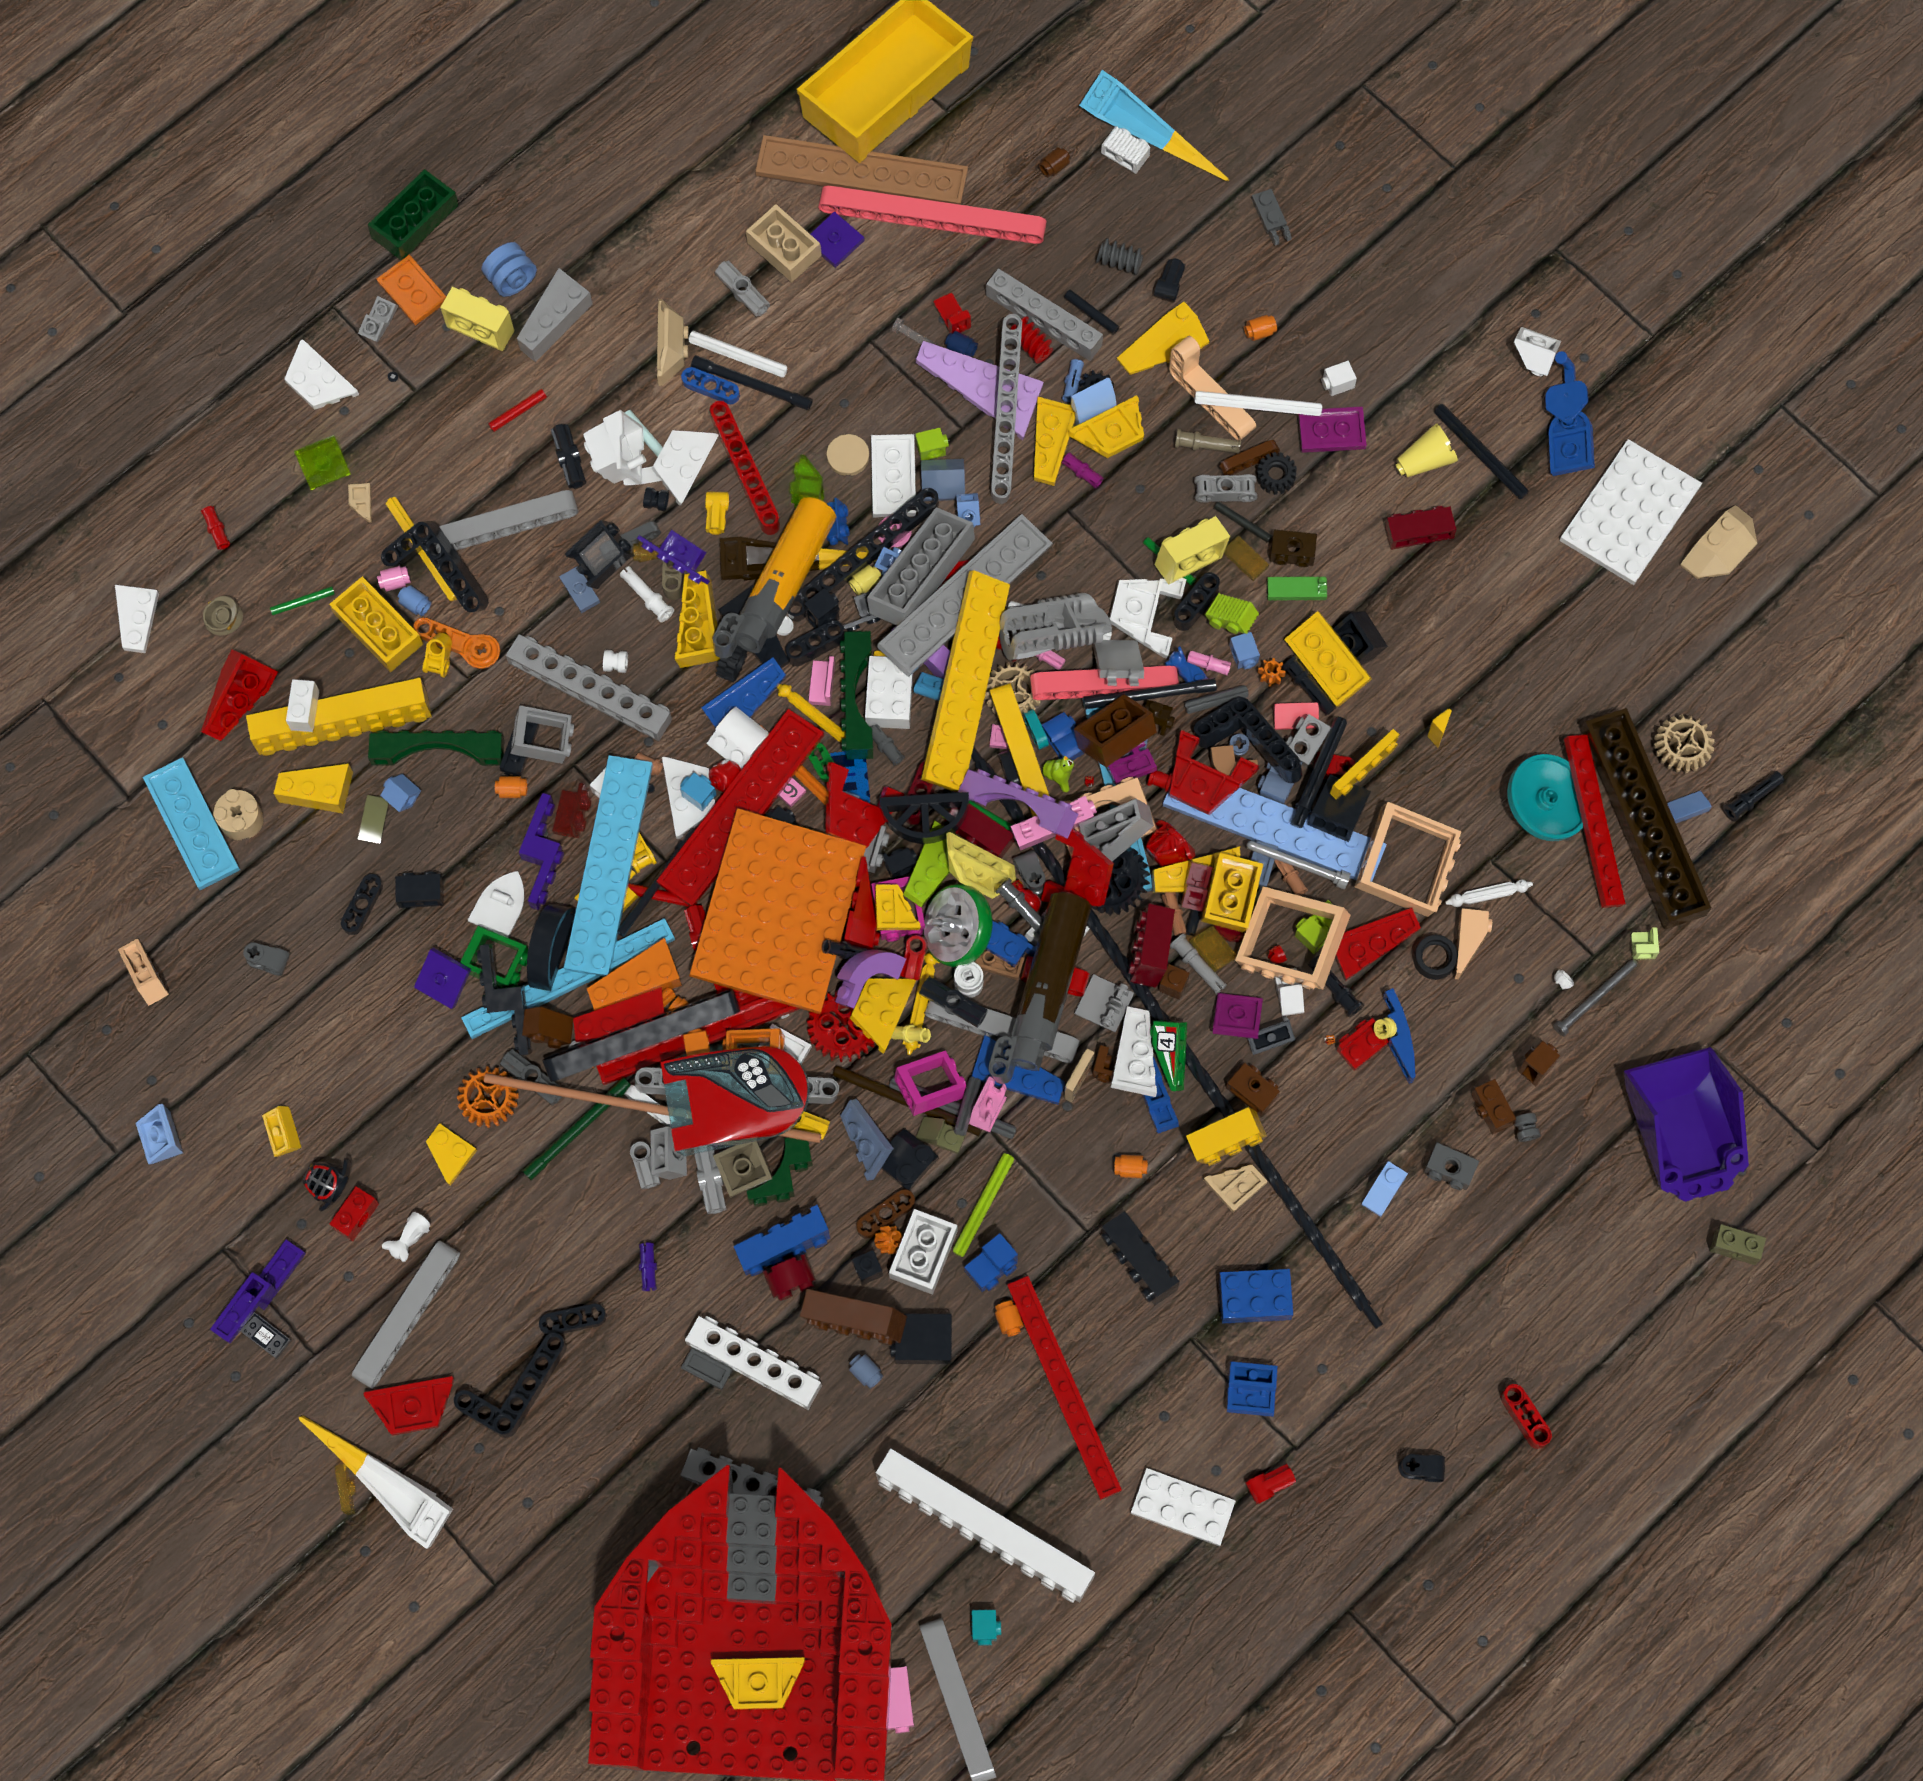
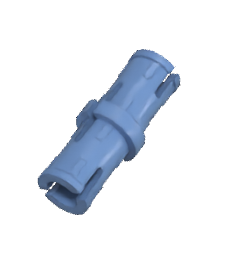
[1062,359,1084,403]

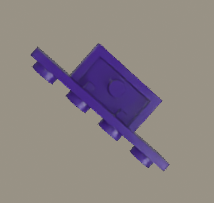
[637,530,710,585]

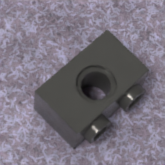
[1424,1143,1479,1191]

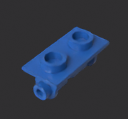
[827,498,850,545]

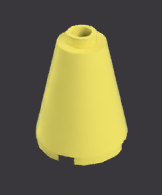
[1395,424,1458,477]

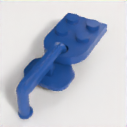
[1545,351,1595,476]

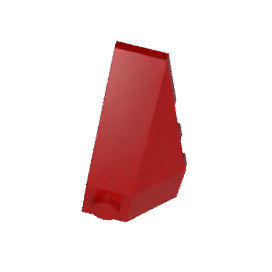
[201,649,278,741]

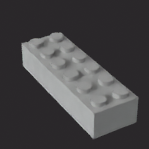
[867,507,975,626]

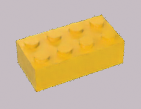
[329,576,423,673]

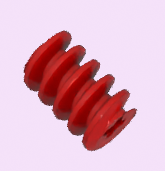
[1010,316,1053,363]

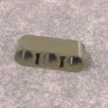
[662,536,684,600]

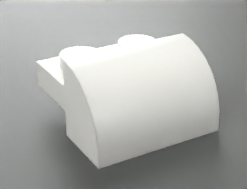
[707,707,769,770]

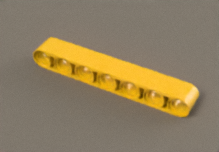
[989,683,1049,817]

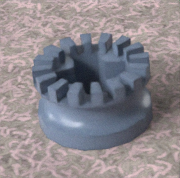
[1229,734,1249,756]

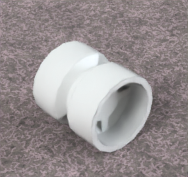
[954,962,984,998]

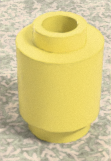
[848,565,882,595]

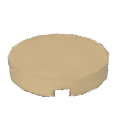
[827,434,869,476]

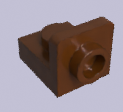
[1093,1045,1114,1083]

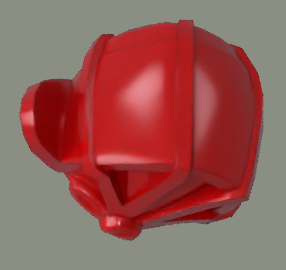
[1146,820,1195,867]

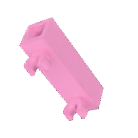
[1011,796,1097,851]

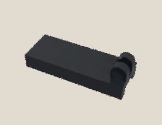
[499,721,539,776]

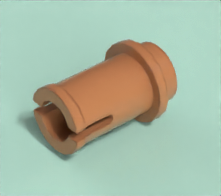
[635,752,663,776]

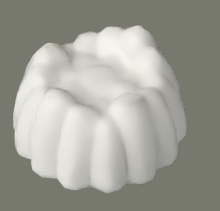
[1554,969,1574,989]

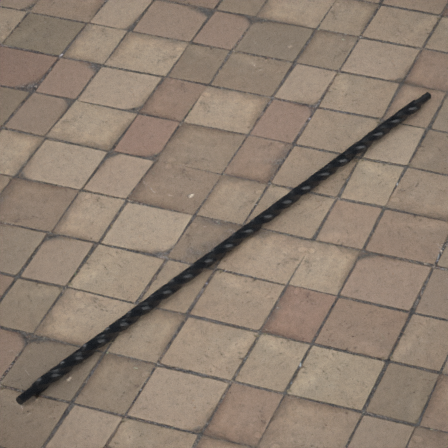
[971,746,1383,1329]

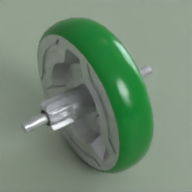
[923,884,993,967]

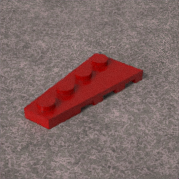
[1335,908,1421,981]

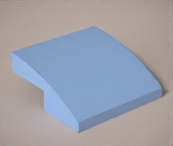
[1071,377,1117,425]

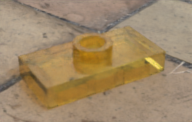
[1224,536,1269,581]
[335,1464,356,1515]

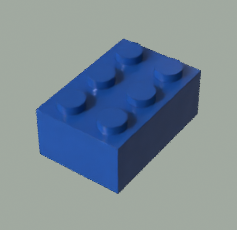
[1219,1269,1293,1323]

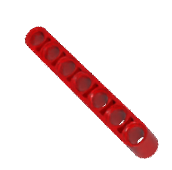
[710,401,780,535]

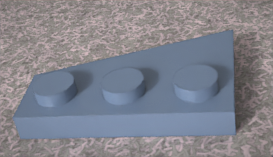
[840,1099,893,1181]

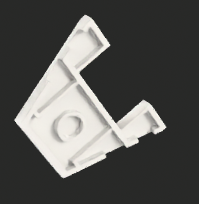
[1109,578,1186,659]

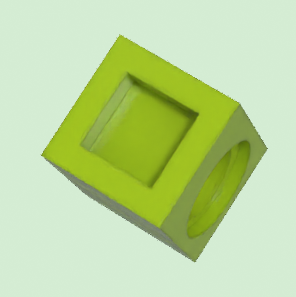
[915,428,949,460]

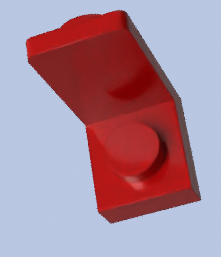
[934,293,971,334]

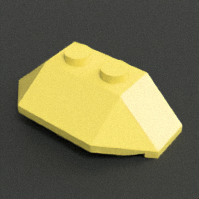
[946,832,1016,899]

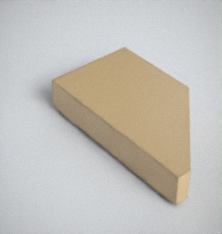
[348,483,372,523]

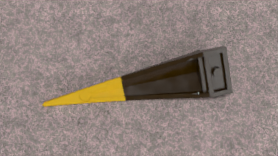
[720,537,878,581]

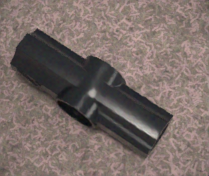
[550,424,586,489]
[919,976,988,1028]

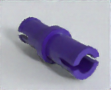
[639,1243,657,1291]

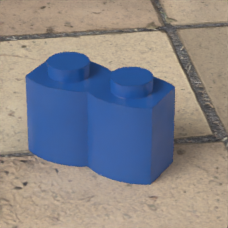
[1042,712,1085,761]

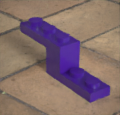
[519,793,564,910]
[210,1240,306,1344]

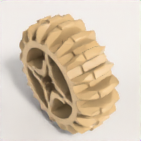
[984,662,1040,714]
[1654,714,1714,774]

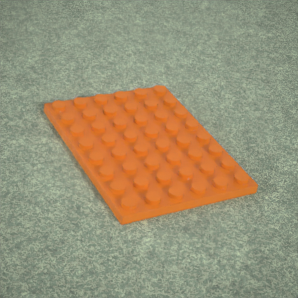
[689,808,866,1014]

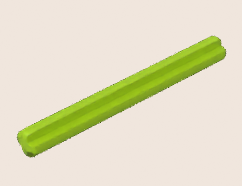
[953,1153,1014,1257]

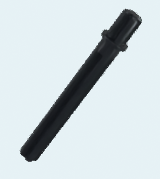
[1291,716,1347,828]

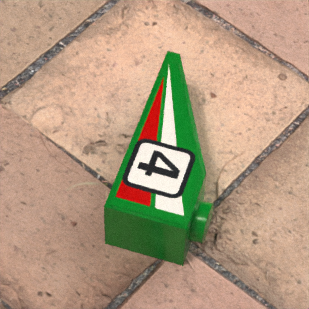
[1150,1020,1187,1091]

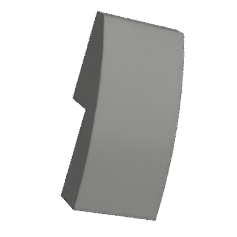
[358,296,398,342]

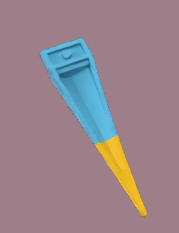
[1079,70,1229,181]

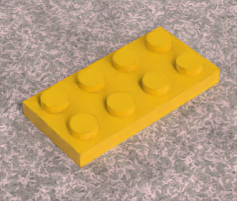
[1285,611,1372,707]

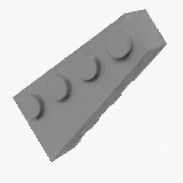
[517,268,593,362]

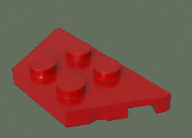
[363,1376,454,1436]

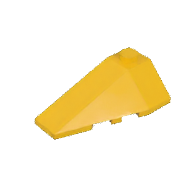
[1117,301,1210,375]

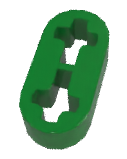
[808,743,833,783]

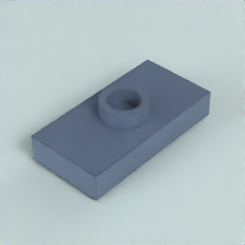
[559,566,600,613]

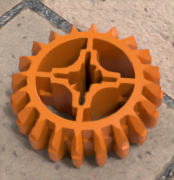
[457,1066,519,1128]

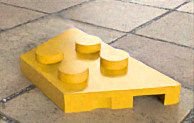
[1068,395,1144,458]
[850,978,916,1054]
[711,1657,805,1709]

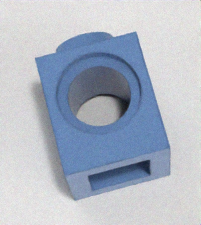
[1229,632,1260,669]

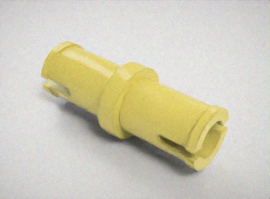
[891,1025,931,1043]

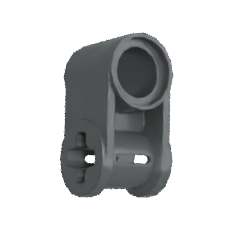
[1013,850,1045,895]
[243,943,290,976]

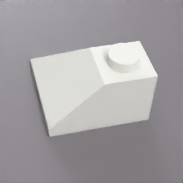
[1514,327,1561,376]

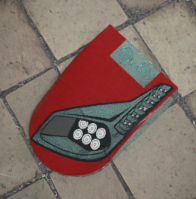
[660,1046,810,1156]

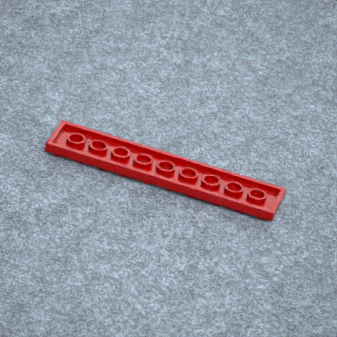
[656,709,824,907]

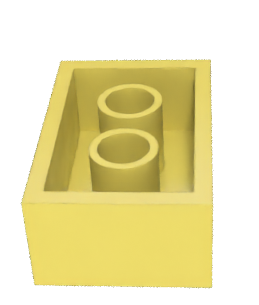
[440,287,514,352]
[1155,516,1230,584]

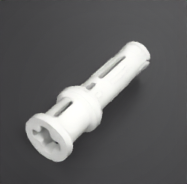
[620,566,674,622]

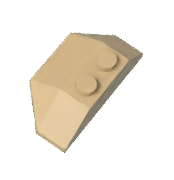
[657,299,689,386]
[1680,505,1757,579]

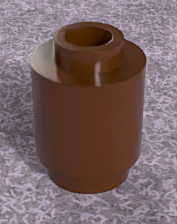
[1039,147,1070,177]

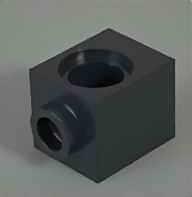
[852,1250,883,1286]

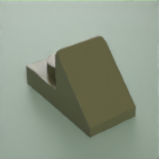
[916,1117,967,1154]

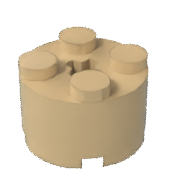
[213,789,263,840]

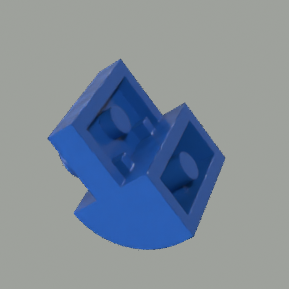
[1227,1362,1277,1417]

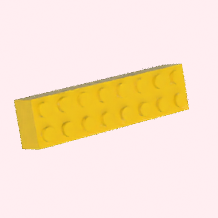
[246,678,432,756]

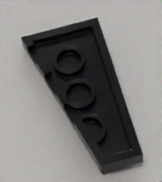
[719,585,789,669]

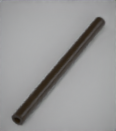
[833,1066,982,1137]

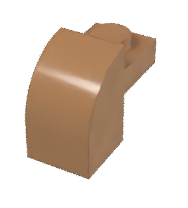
[1210,745,1258,778]

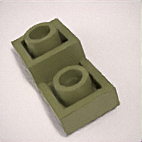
[358,795,389,844]

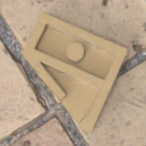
[1203,1165,1268,1213]

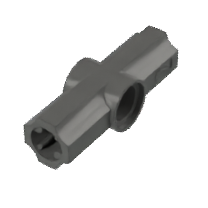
[500,1049,562,1106]

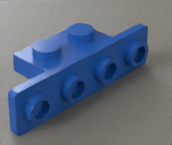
[986,921,1037,967]

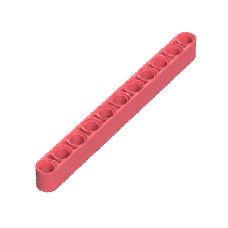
[818,186,1047,244]

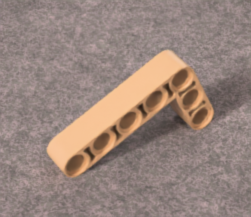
[1169,336,1256,441]

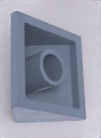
[921,459,965,501]

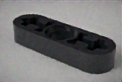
[341,874,383,935]
[539,1304,607,1335]

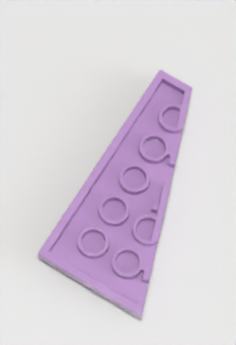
[916,341,1044,440]

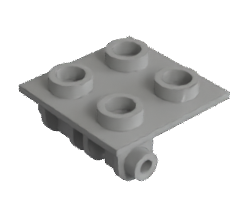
[1074,974,1134,1033]

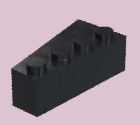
[1101,1211,1180,1306]

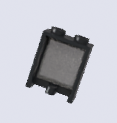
[565,520,635,589]

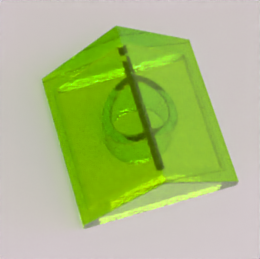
[294,435,351,490]

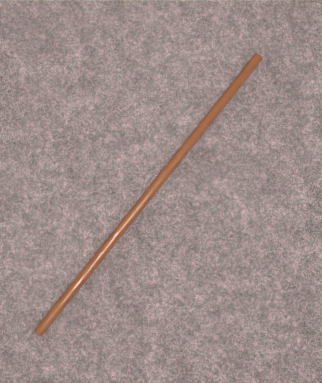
[484,1074,822,1143]

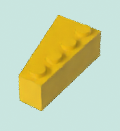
[675,570,720,668]

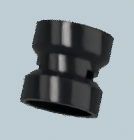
[643,487,669,512]

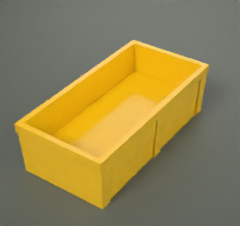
[797,0,973,163]

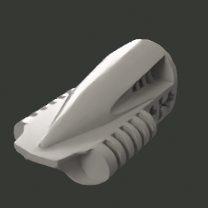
[999,593,1112,661]

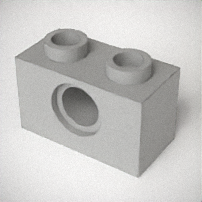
[651,1126,687,1180]

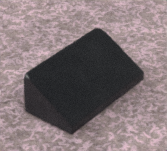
[1246,1016,1295,1055]

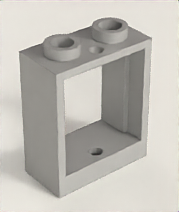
[510,705,574,764]

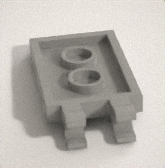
[1093,640,1144,686]

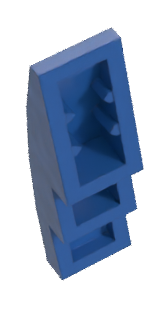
[1383,988,1416,1084]
[1142,1057,1179,1133]

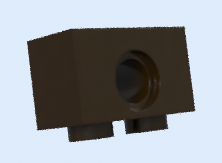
[1270,529,1317,567]

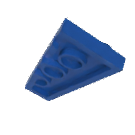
[701,658,786,728]
[972,1035,1065,1105]

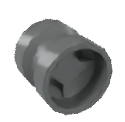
[1514,1113,1541,1142]

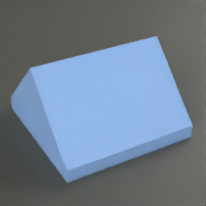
[136,1104,183,1164]

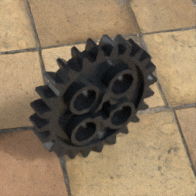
[1092,847,1150,916]

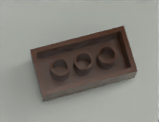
[800,1289,907,1346]

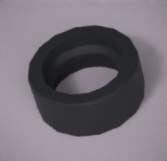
[1413,934,1458,980]

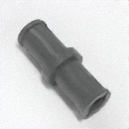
[871,724,905,766]

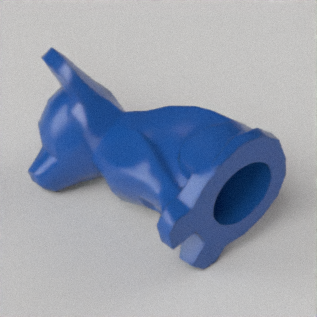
[1165,646,1209,683]

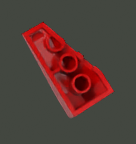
[845,856,881,949]

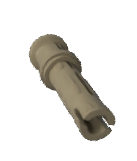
[1175,429,1241,454]

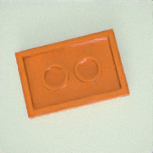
[376,254,446,326]

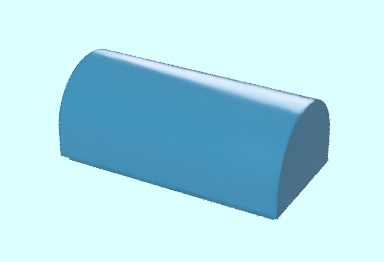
[914,672,944,701]

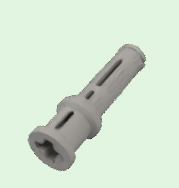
[1170,933,1227,995]

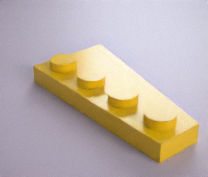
[1034,397,1076,486]
[1330,729,1400,799]
[1152,846,1240,893]

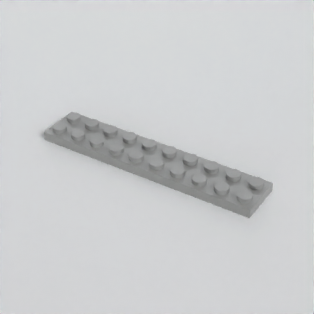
[877,514,1053,677]

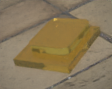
[1189,926,1237,972]

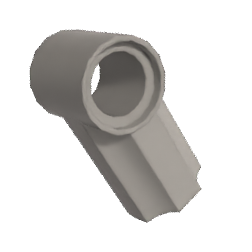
[630,1142,661,1189]

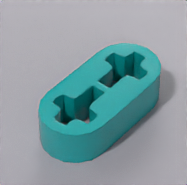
[1022,709,1049,750]

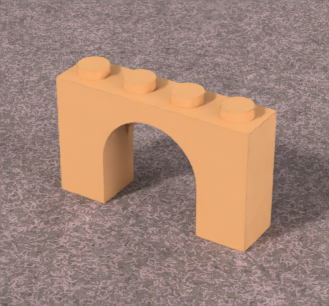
[1064,777,1157,858]

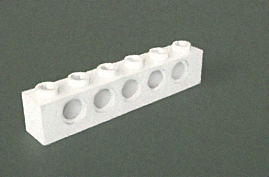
[685,1316,822,1410]

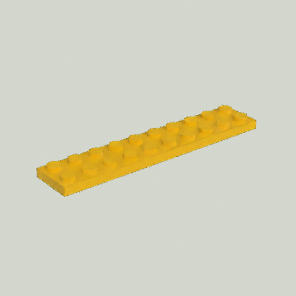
[921,570,1010,793]

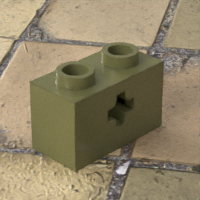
[1710,1224,1766,1265]

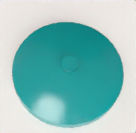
[1507,754,1583,841]

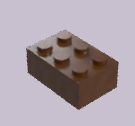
[1074,694,1157,768]

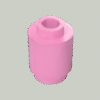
[377,566,411,592]

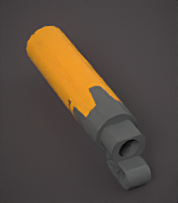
[713,497,836,659]

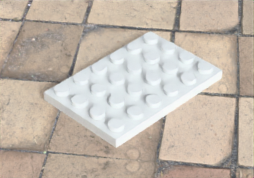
[1560,439,1702,585]

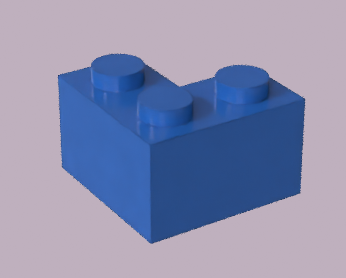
[964,1233,1018,1292]

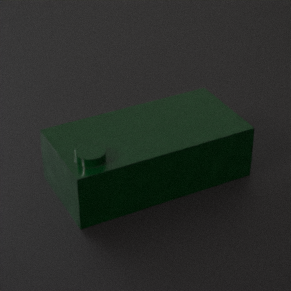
[368,169,458,260]

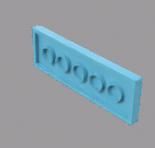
[143,757,240,890]

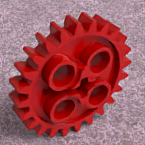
[807,990,875,1062]

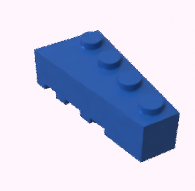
[734,1205,830,1276]

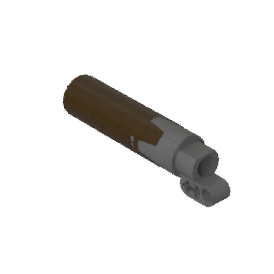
[989,892,1092,1084]

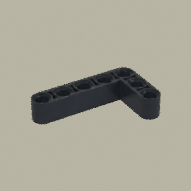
[381,521,489,612]
[1194,697,1302,783]
[454,1333,567,1438]

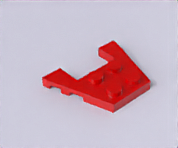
[1170,730,1259,815]
[826,762,904,848]
[1041,828,1114,906]

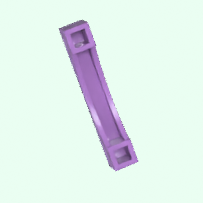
[958,769,1078,839]

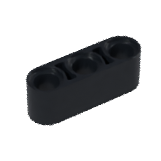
[1174,572,1220,631]
[786,620,845,667]

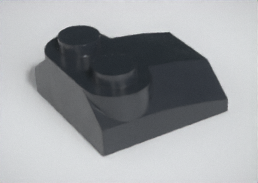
[881,1129,939,1191]

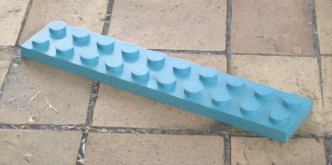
[564,755,653,977]

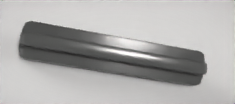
[1185,685,1249,714]
[954,1077,981,1136]

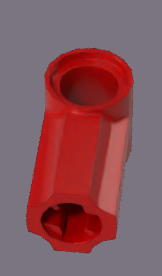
[684,905,706,952]
[900,935,928,980]
[1245,1464,1296,1505]

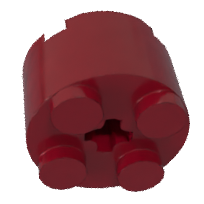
[763,1254,816,1301]

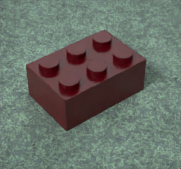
[1128,904,1175,988]

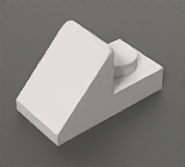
[1274,968,1304,1016]

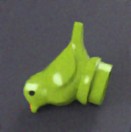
[1043,756,1074,793]

